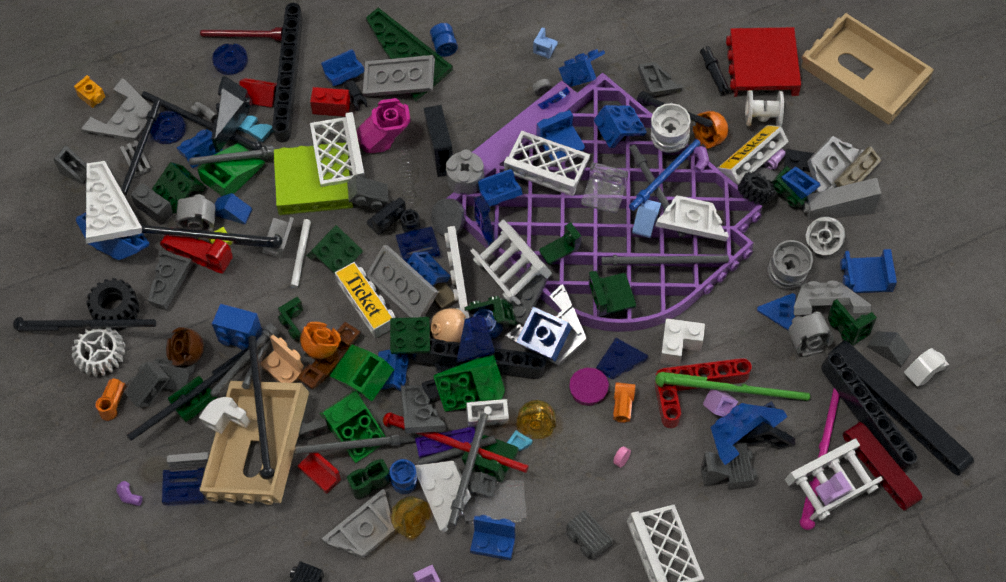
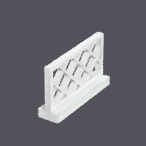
[310,112,365,187]
[504,131,590,196]
[627,505,704,582]

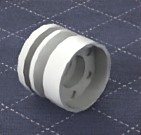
[651,103,691,153]

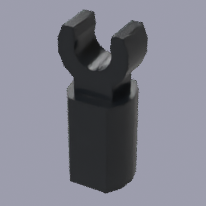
[344,80,368,111]

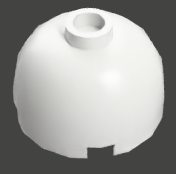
[806,217,845,255]

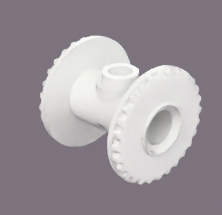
[745,90,784,126]

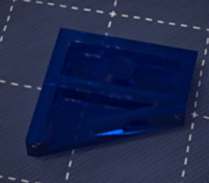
[474,196,495,246]
[457,314,495,362]
[596,338,648,380]

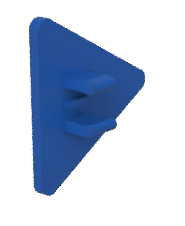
[757,293,796,330]

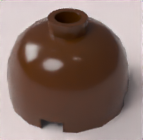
[166,327,204,367]

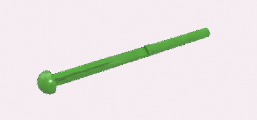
[655,372,810,401]

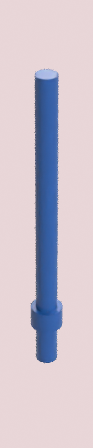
[629,139,701,211]

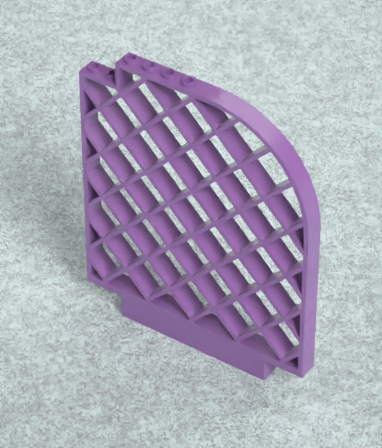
[446,73,762,332]

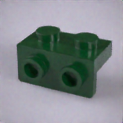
[771,166,813,208]
[168,376,217,423]

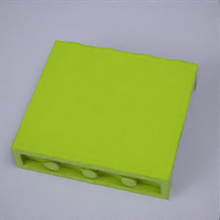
[274,142,353,215]

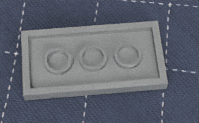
[363,55,435,97]
[366,245,439,317]

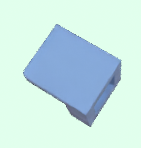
[533,28,558,59]

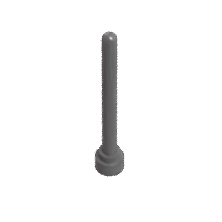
[189,145,274,165]
[210,323,279,397]

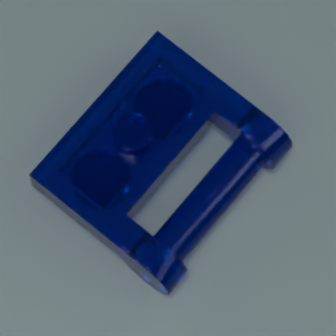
[396,226,440,262]
[162,467,205,505]

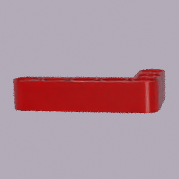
[655,358,752,428]

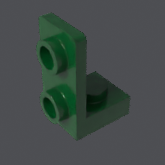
[539,222,582,265]
[278,296,304,344]

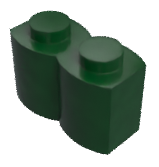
[347,459,391,499]

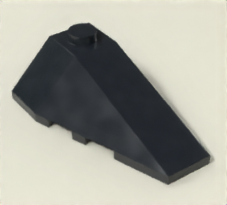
[211,76,253,152]

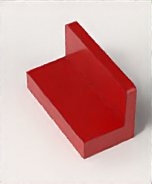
[239,78,277,107]
[298,452,341,494]

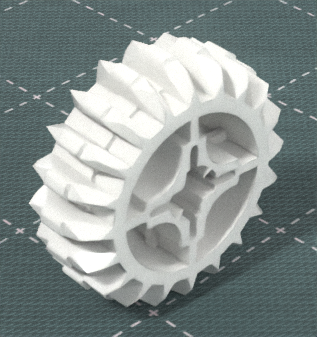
[72,327,126,377]

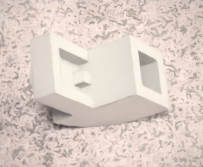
[904,348,949,387]
[199,397,251,434]

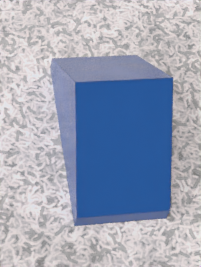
[782,167,821,199]
[214,193,252,225]

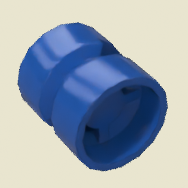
[430,23,458,57]
[472,309,503,339]
[390,459,418,494]

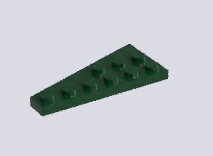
[366,7,453,102]

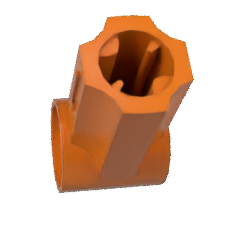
[96,378,126,421]
[613,382,635,423]

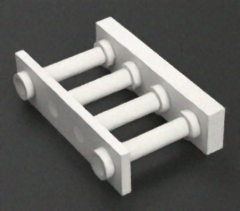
[471,220,552,305]
[785,438,883,521]

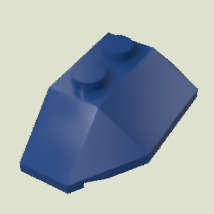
[76,212,149,260]

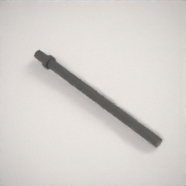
[601,255,729,266]

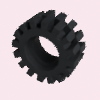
[738,171,775,205]

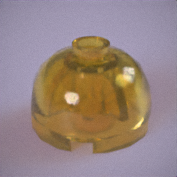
[516,400,557,439]
[391,496,431,539]

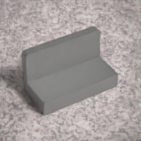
[262,217,294,259]

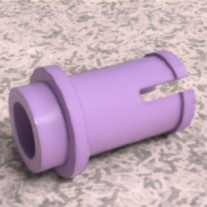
[764,148,786,170]

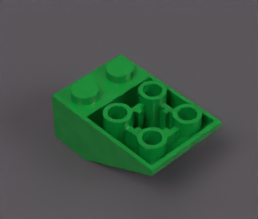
[197,143,265,196]
[330,344,394,402]
[433,356,505,412]
[319,391,386,463]

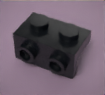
[367,197,406,235]

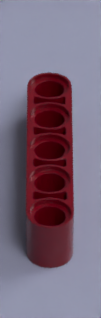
[842,422,923,511]

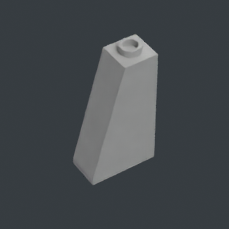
[803,178,881,220]

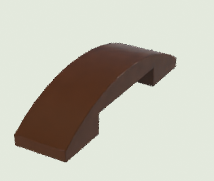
[297,322,361,390]

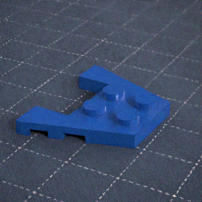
[710,403,788,465]

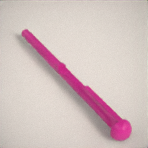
[799,388,840,530]

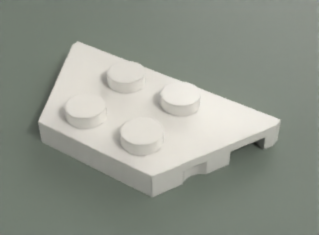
[655,195,729,241]
[415,461,471,533]

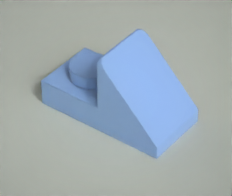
[632,200,661,238]

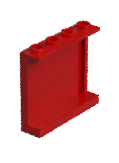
[726,27,801,97]

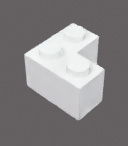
[660,318,705,366]

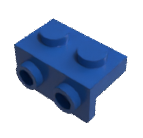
[321,49,365,86]
[177,129,222,168]
[478,169,523,207]
[378,350,409,391]

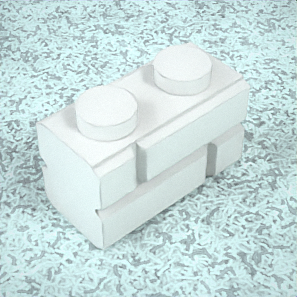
[466,399,509,427]

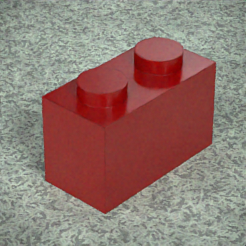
[310,87,351,117]

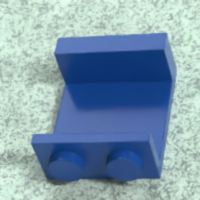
[840,249,897,293]

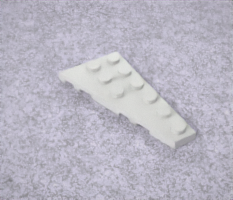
[86,161,142,244]
[444,226,473,343]

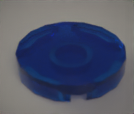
[212,43,248,75]
[537,86,570,109]
[150,111,186,144]

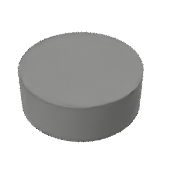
[532,79,551,95]

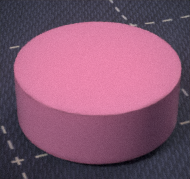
[613,446,631,468]

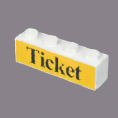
[718,125,789,185]
[335,262,396,339]

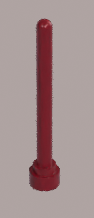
[200,27,283,41]

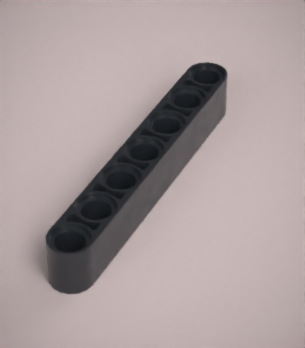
[411,338,546,379]
[821,352,917,472]

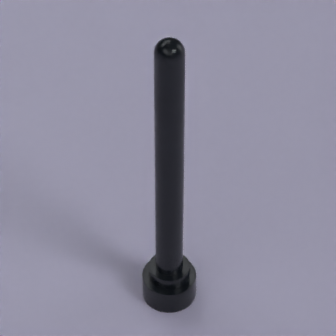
[637,91,713,127]

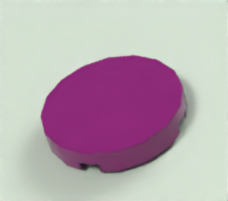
[569,367,609,406]

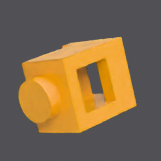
[74,75,105,108]

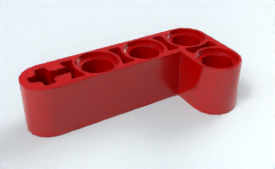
[160,235,233,274]

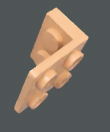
[260,335,304,383]

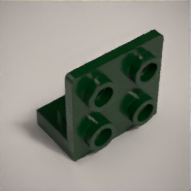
[151,162,206,213]
[306,225,363,275]
[588,270,636,316]
[464,296,517,327]
[828,299,877,346]
[390,317,431,354]
[462,435,519,483]

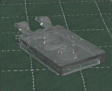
[458,480,526,524]

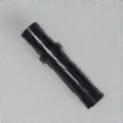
[700,46,731,96]

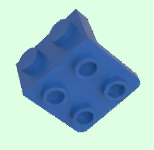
[558,49,605,87]
[594,105,647,148]
[536,110,585,161]

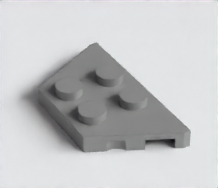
[807,136,864,192]
[322,489,395,558]

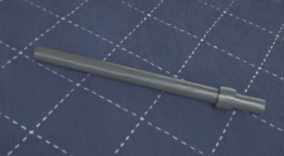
[629,145,686,238]
[448,413,488,527]
[295,434,415,455]

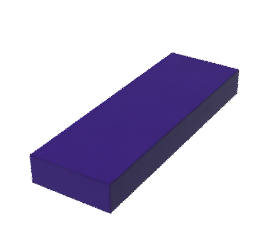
[415,426,475,459]

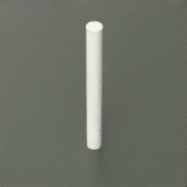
[291,219,311,288]

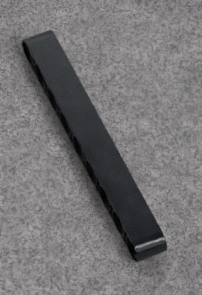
[272,2,303,143]
[828,340,974,476]

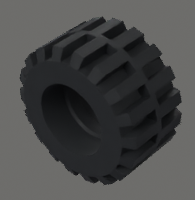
[86,278,139,331]

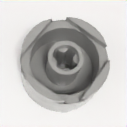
[446,149,484,195]
[176,194,215,232]
[788,312,834,356]

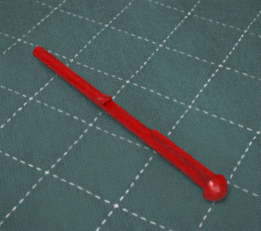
[383,412,529,473]

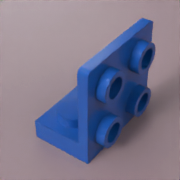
[407,251,451,287]
[470,515,516,561]

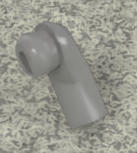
[191,102,217,122]

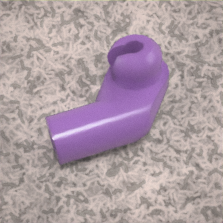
[116,481,142,506]

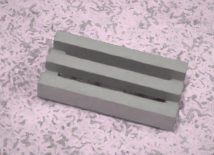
[120,140,152,178]
[167,452,209,470]

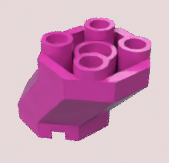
[356,98,411,153]

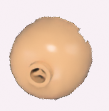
[430,308,468,343]

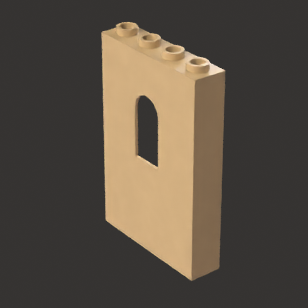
[801,13,934,125]
[200,381,309,505]

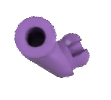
[693,146,709,173]

